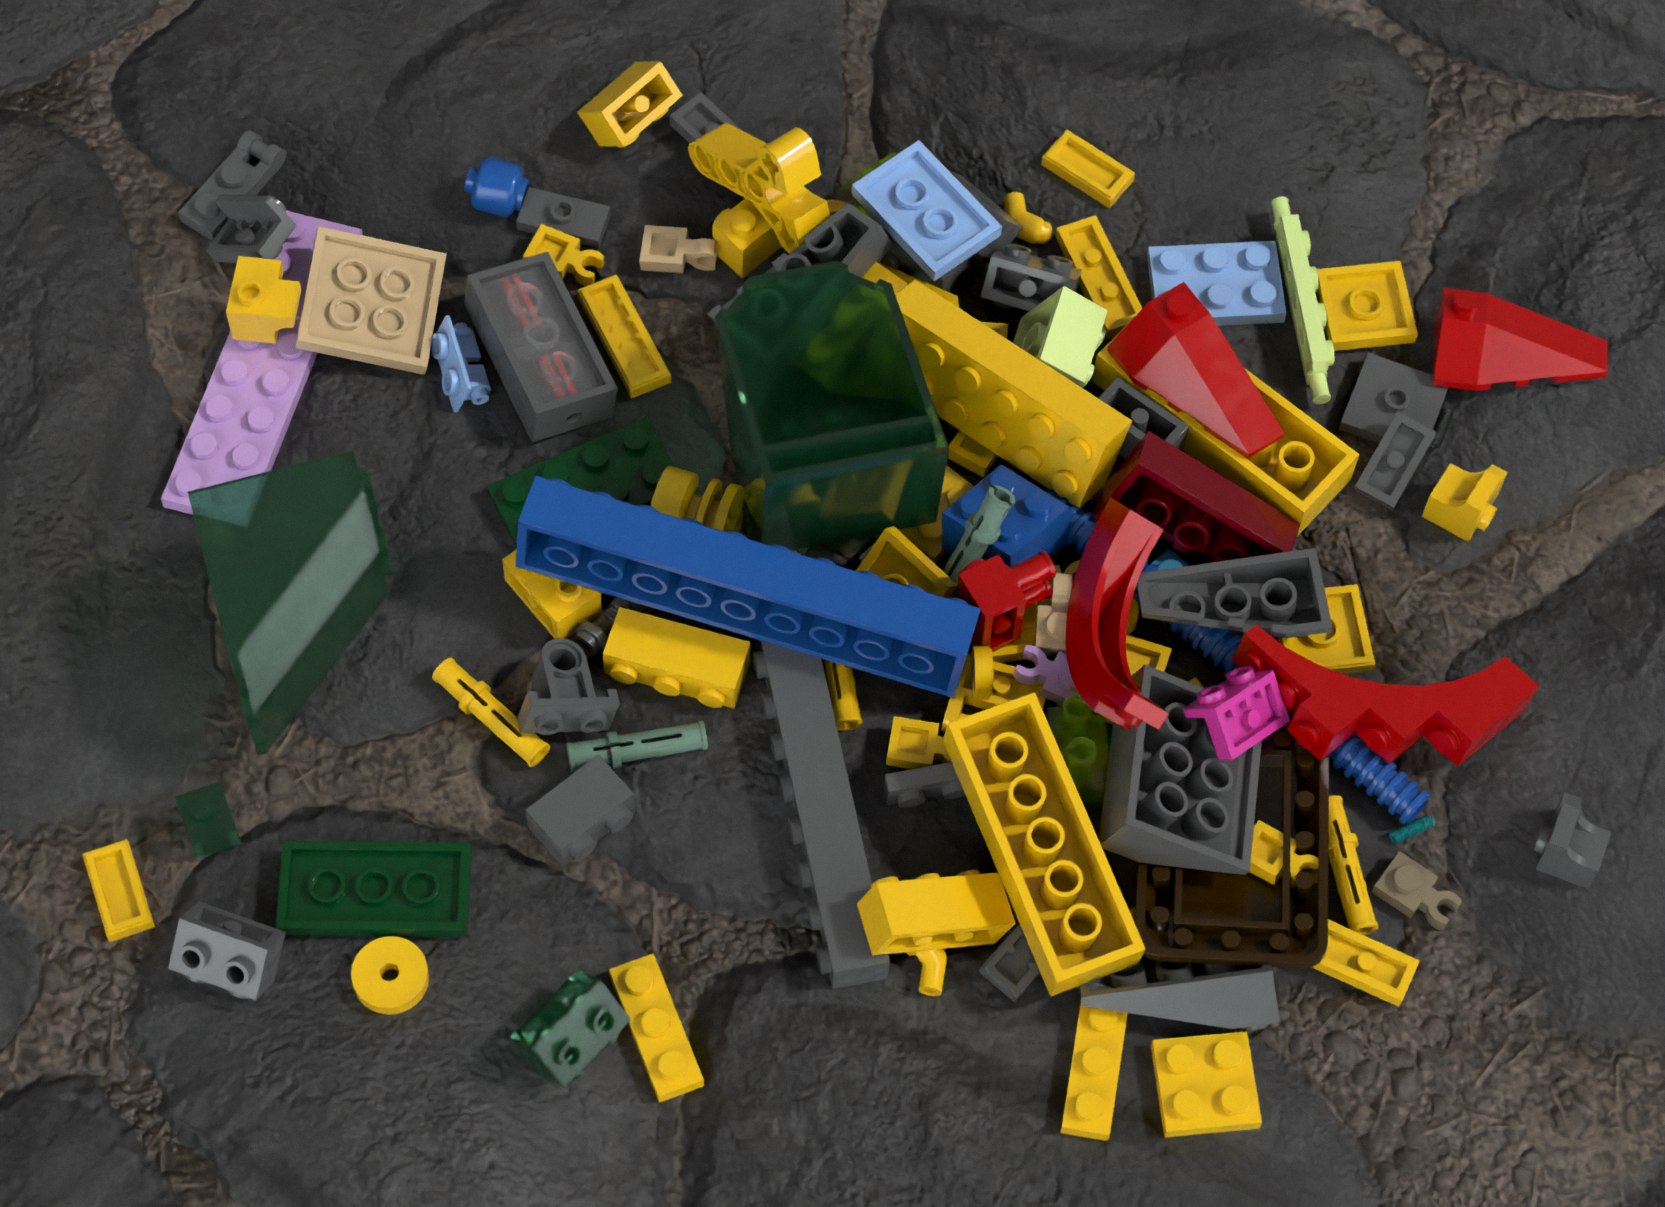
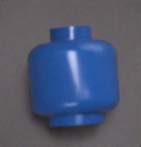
[464,156,530,218]

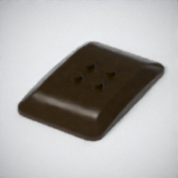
[1135,719,1329,968]

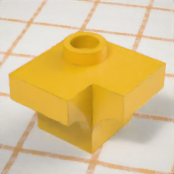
[226,256,302,344]
[1422,463,1508,542]

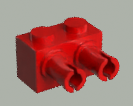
[956,550,1056,652]

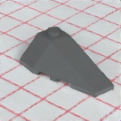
[1137,548,1332,638]

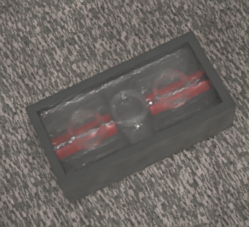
[464,252,618,443]

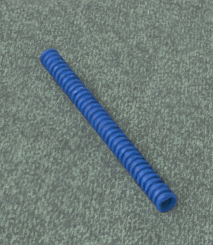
[1047,489,1430,825]

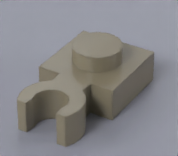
[1372,851,1462,931]

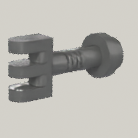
[573,594,651,657]

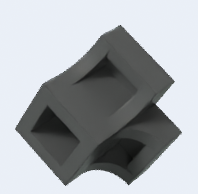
[1533,792,1611,889]

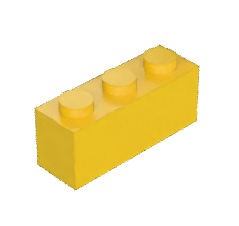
[603,607,750,709]
[857,870,1016,955]

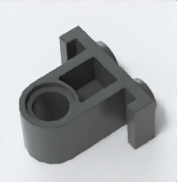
[517,638,620,735]

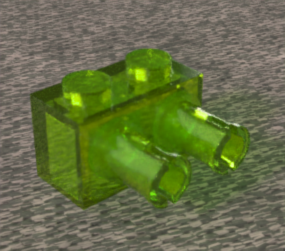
[1046,694,1109,809]

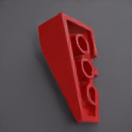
[1107,282,1285,459]
[1432,288,1608,391]

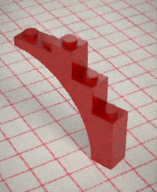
[1232,625,1539,767]

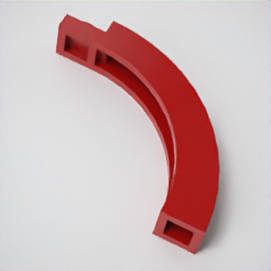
[1065,497,1169,730]

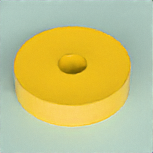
[351,936,429,1015]

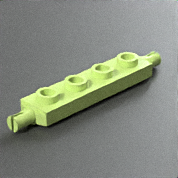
[1271,197,1335,404]

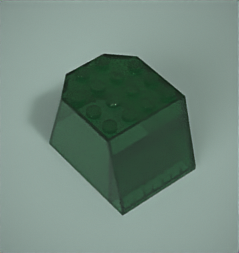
[715,261,948,551]

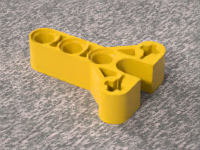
[688,123,830,253]

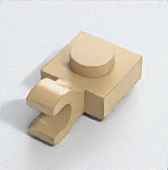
[639,225,717,273]
[1035,573,1072,656]

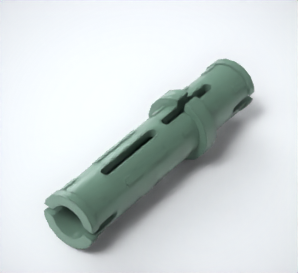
[943,485,1016,598]
[566,720,708,772]

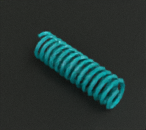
[1389,814,1435,844]

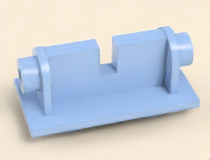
[431,315,491,413]

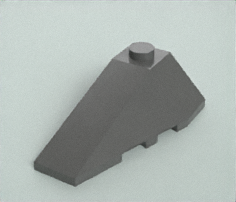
[1080,961,1280,1030]

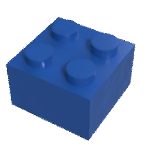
[942,464,1070,567]

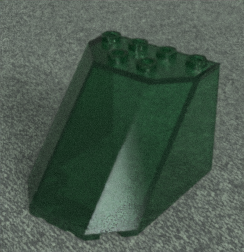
[188,450,393,756]

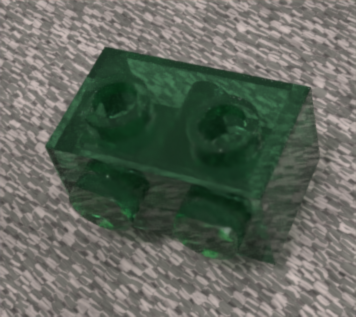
[510,970,631,1087]

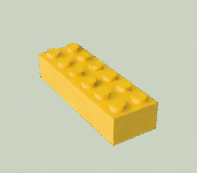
[864,280,1132,508]
[1092,299,1359,537]
[943,692,1146,997]

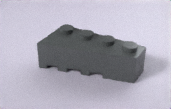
[707,203,893,379]

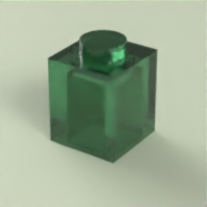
[175,781,241,859]

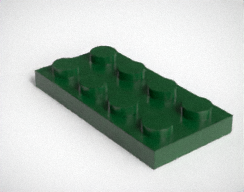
[486,416,675,549]
[276,840,472,937]

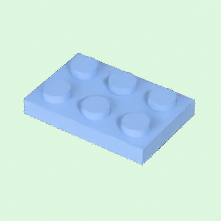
[852,140,1002,281]
[1147,241,1286,326]

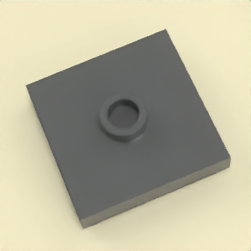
[1339,353,1448,444]

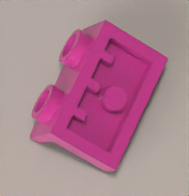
[1183,666,1290,760]

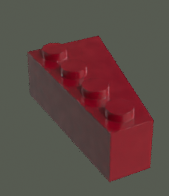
[1092,431,1299,563]

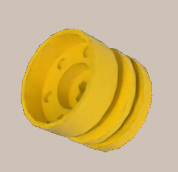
[650,466,744,533]

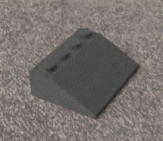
[1099,664,1262,875]

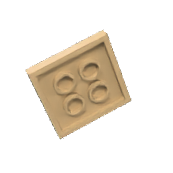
[295,226,446,375]

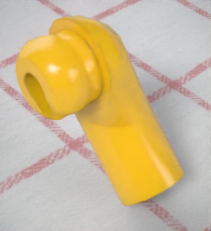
[1003,192,1053,244]
[906,949,947,996]

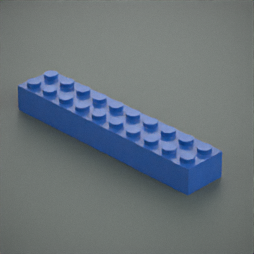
[516,476,981,698]

